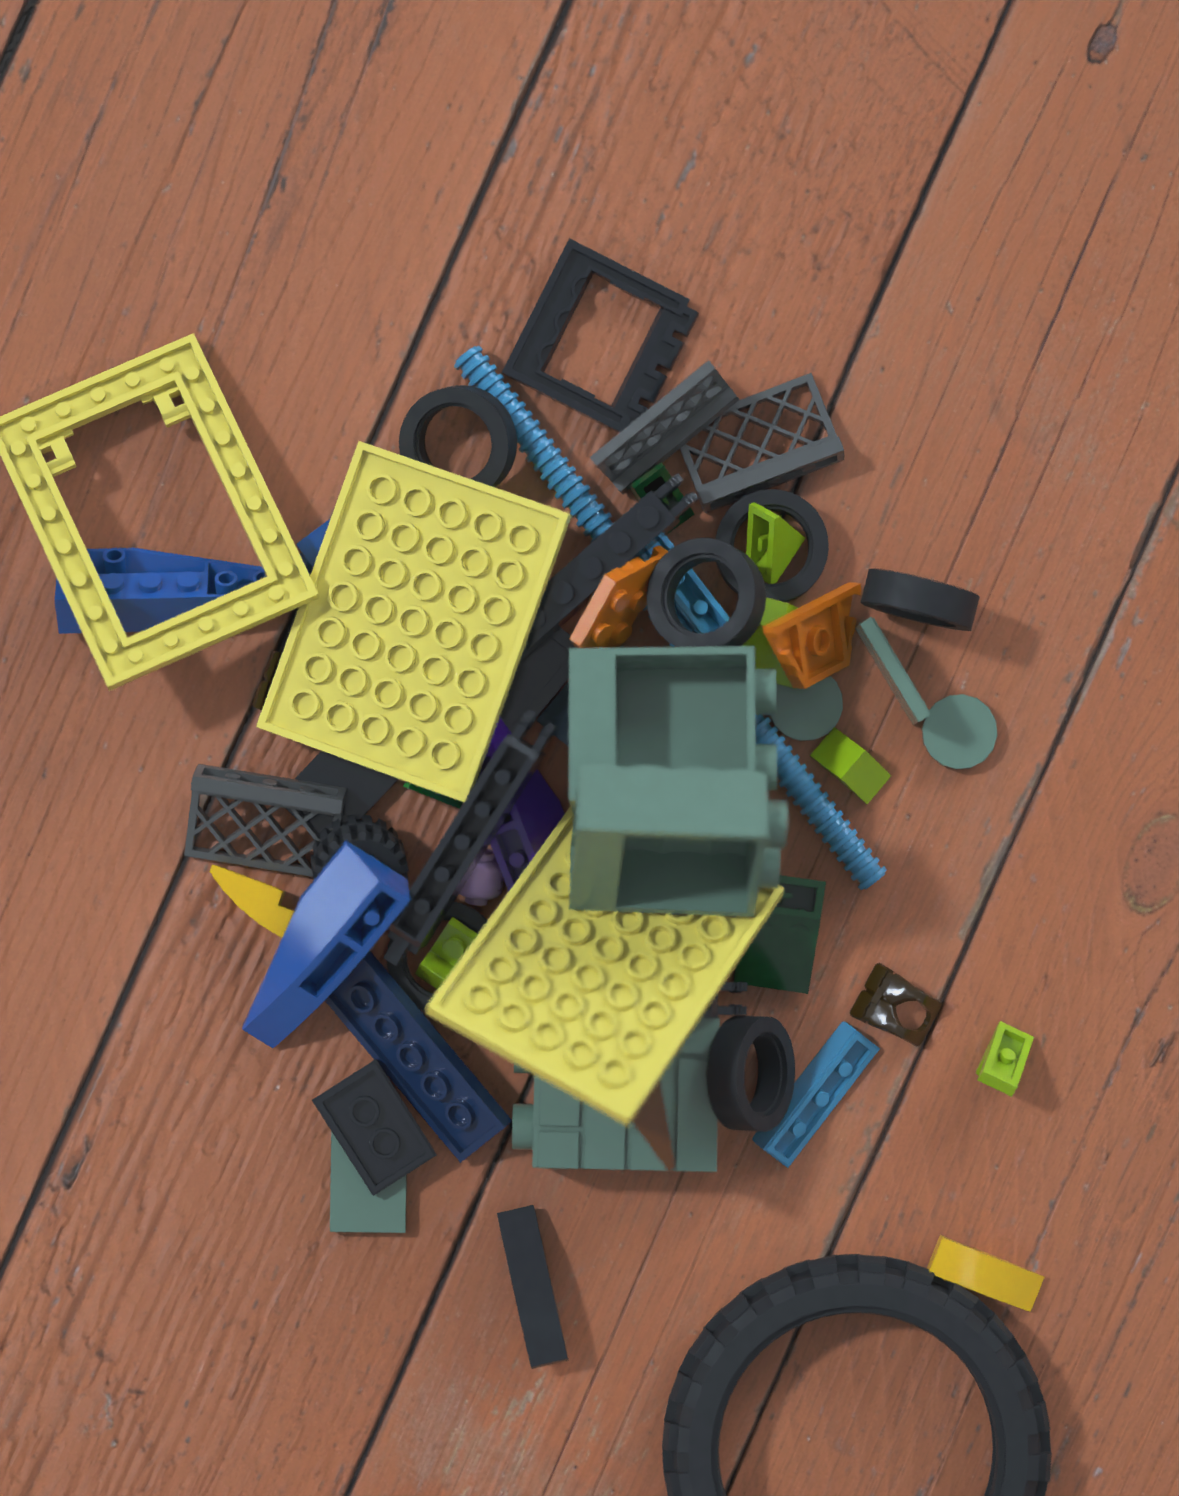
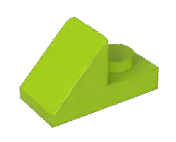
[415,917,478,990]
[976,1021,1034,1097]

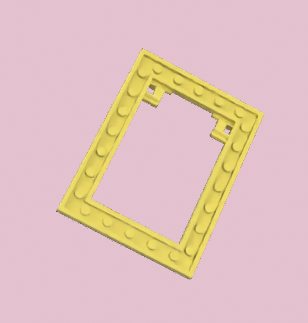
[0,333,319,691]

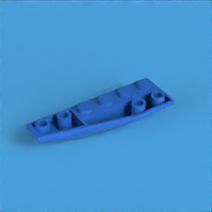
[54,548,267,634]
[242,840,410,1048]

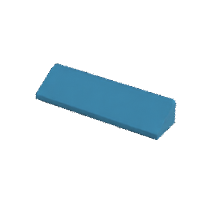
[640,535,730,633]
[752,1021,880,1168]

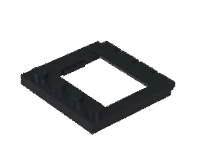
[501,238,699,433]

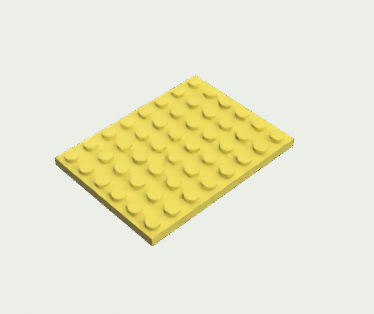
[256,441,572,802]
[426,806,785,1126]

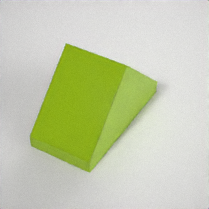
[746,502,806,584]
[810,727,891,804]

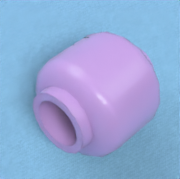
[459,848,504,906]

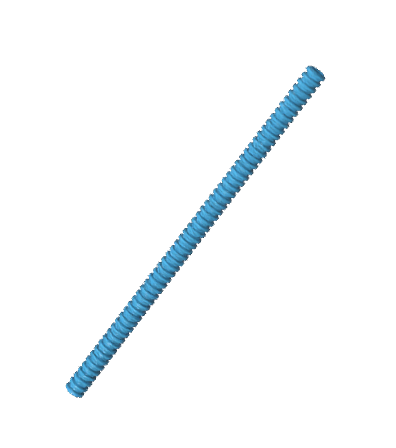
[454,346,887,890]

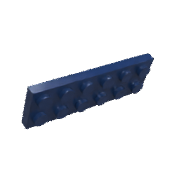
[325,950,512,1163]

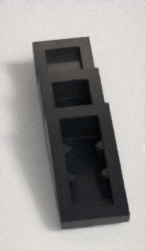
[497,1205,569,1369]

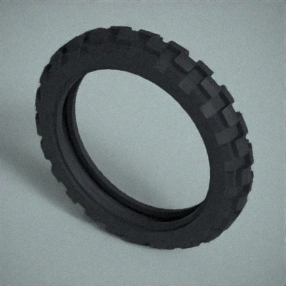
[662,1254,1052,1496]

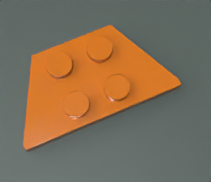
[569,545,668,648]
[763,582,861,689]

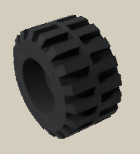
[311,814,409,879]

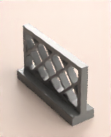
[590,360,740,495]
[680,373,844,514]
[184,764,347,877]

